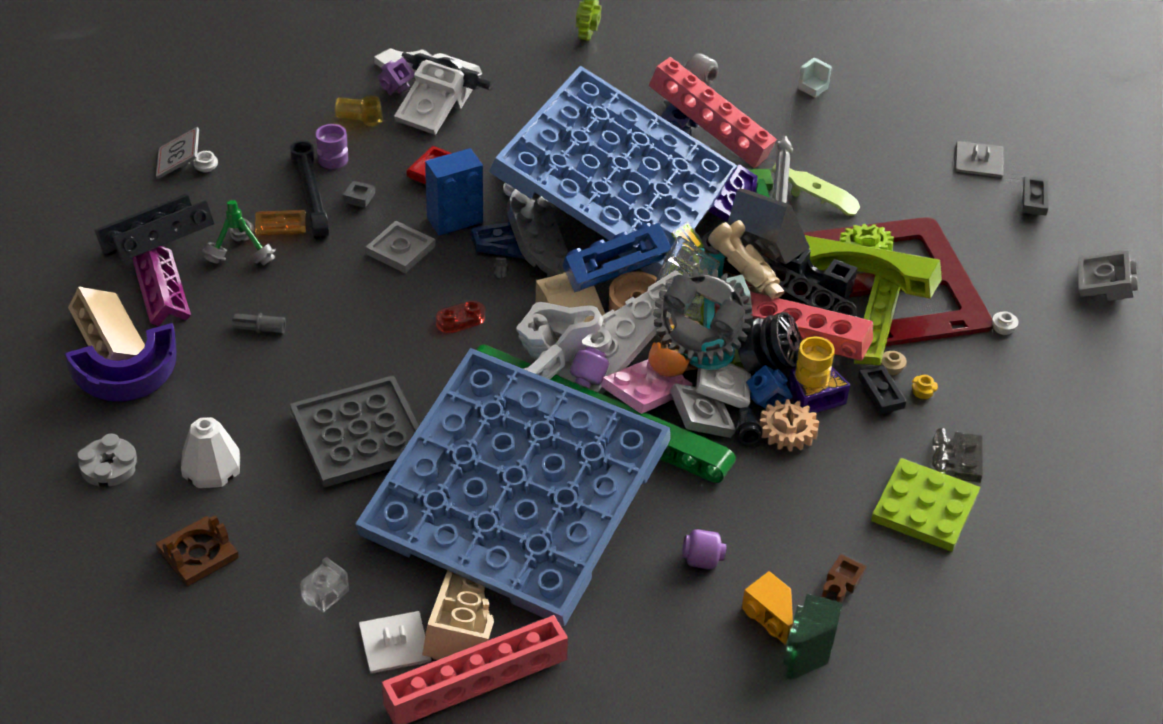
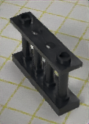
[94,194,214,261]

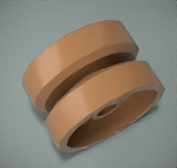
[609,272,659,312]

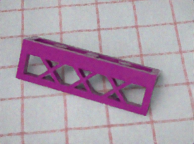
[132,246,191,326]

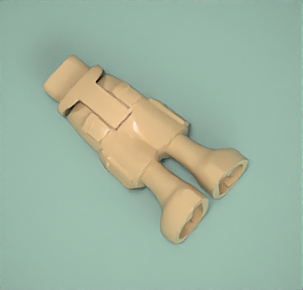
[708,220,785,299]

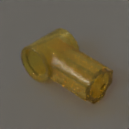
[335,96,383,126]

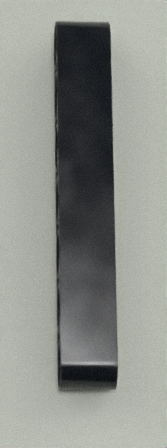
[702,231,857,317]

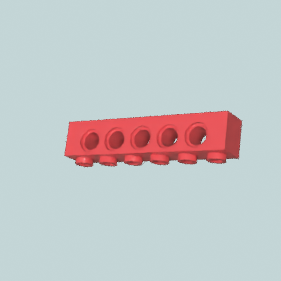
[649,57,777,169]
[715,291,873,361]
[382,615,568,724]

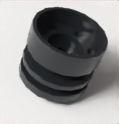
[738,312,802,375]

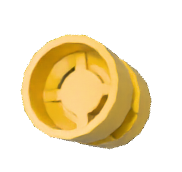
[795,336,835,388]

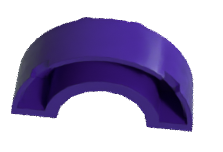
[65,323,177,401]

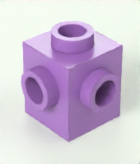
[377,57,415,95]

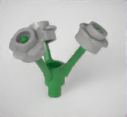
[202,200,276,266]

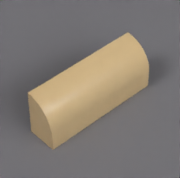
[68,287,145,361]

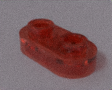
[436,300,486,333]

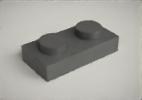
[1022,176,1049,216]

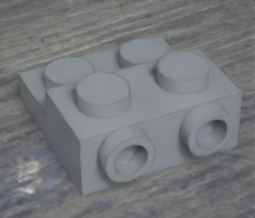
[1078,250,1138,301]

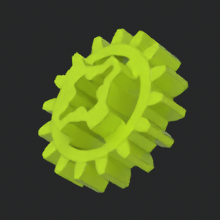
[575,0,602,41]
[840,224,894,251]

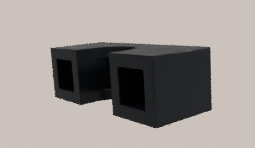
[776,249,857,300]

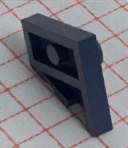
[471,222,525,259]

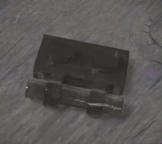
[932,428,983,483]

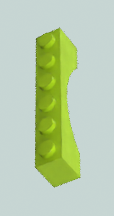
[805,235,942,299]

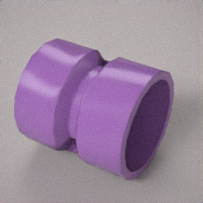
[316,124,348,169]

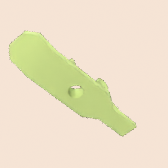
[771,163,860,216]

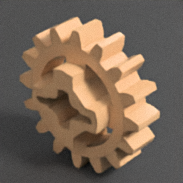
[759,399,819,451]

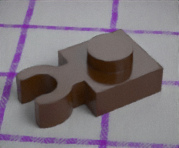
[822,554,867,604]

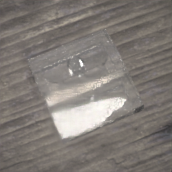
[656,236,720,310]

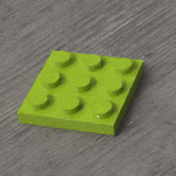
[871,458,980,552]

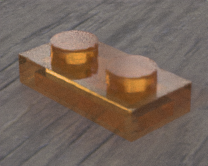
[255,210,306,235]

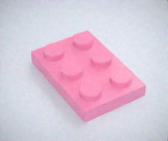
[601,359,692,414]

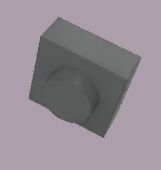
[343,181,375,208]

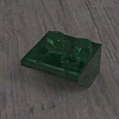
[783,594,843,680]

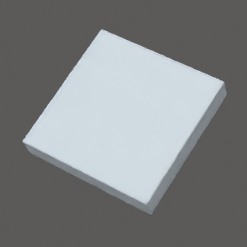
[696,364,751,408]

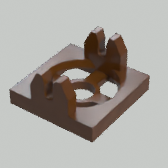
[156,515,239,586]

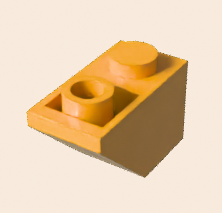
[742,571,793,644]

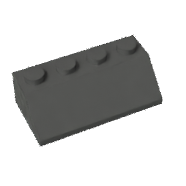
[728,188,810,264]

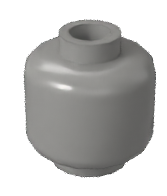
[686,54,719,85]

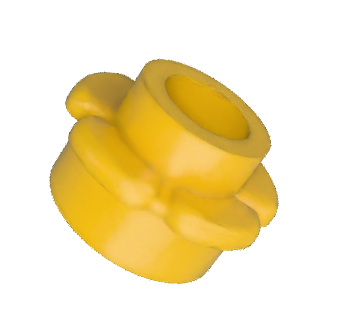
[912,375,938,399]

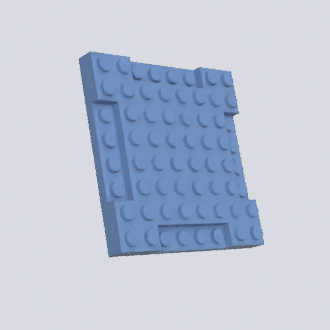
[489,66,737,279]
[355,348,671,627]

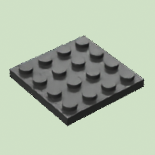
[290,375,419,488]

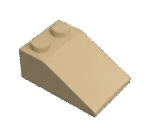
[536,273,605,340]

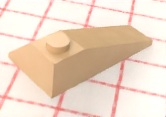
[422,570,494,660]

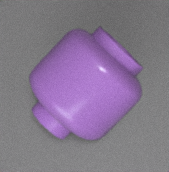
[570,346,609,388]
[682,529,726,569]

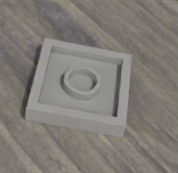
[365,221,436,274]
[670,383,736,438]

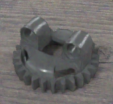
[653,268,753,364]

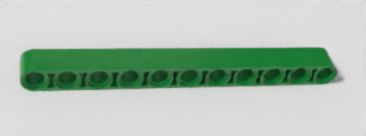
[475,344,736,483]

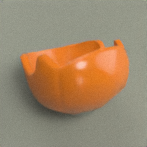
[648,342,689,378]

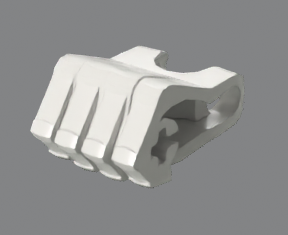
[516,302,612,361]

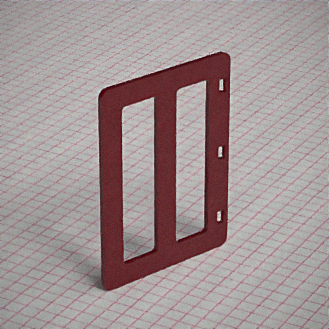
[746,217,993,346]

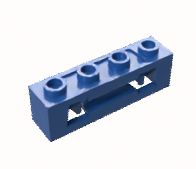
[562,222,672,293]

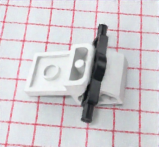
[394,52,494,135]

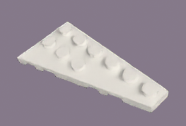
[535,271,682,394]

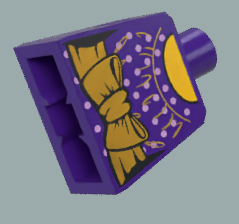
[788,366,850,413]

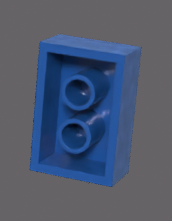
[425,148,483,235]

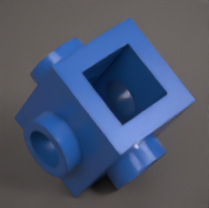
[746,365,793,409]

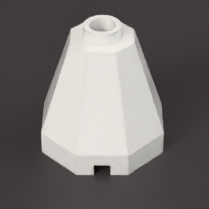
[181,417,240,488]

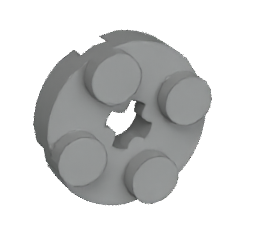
[78,434,137,486]

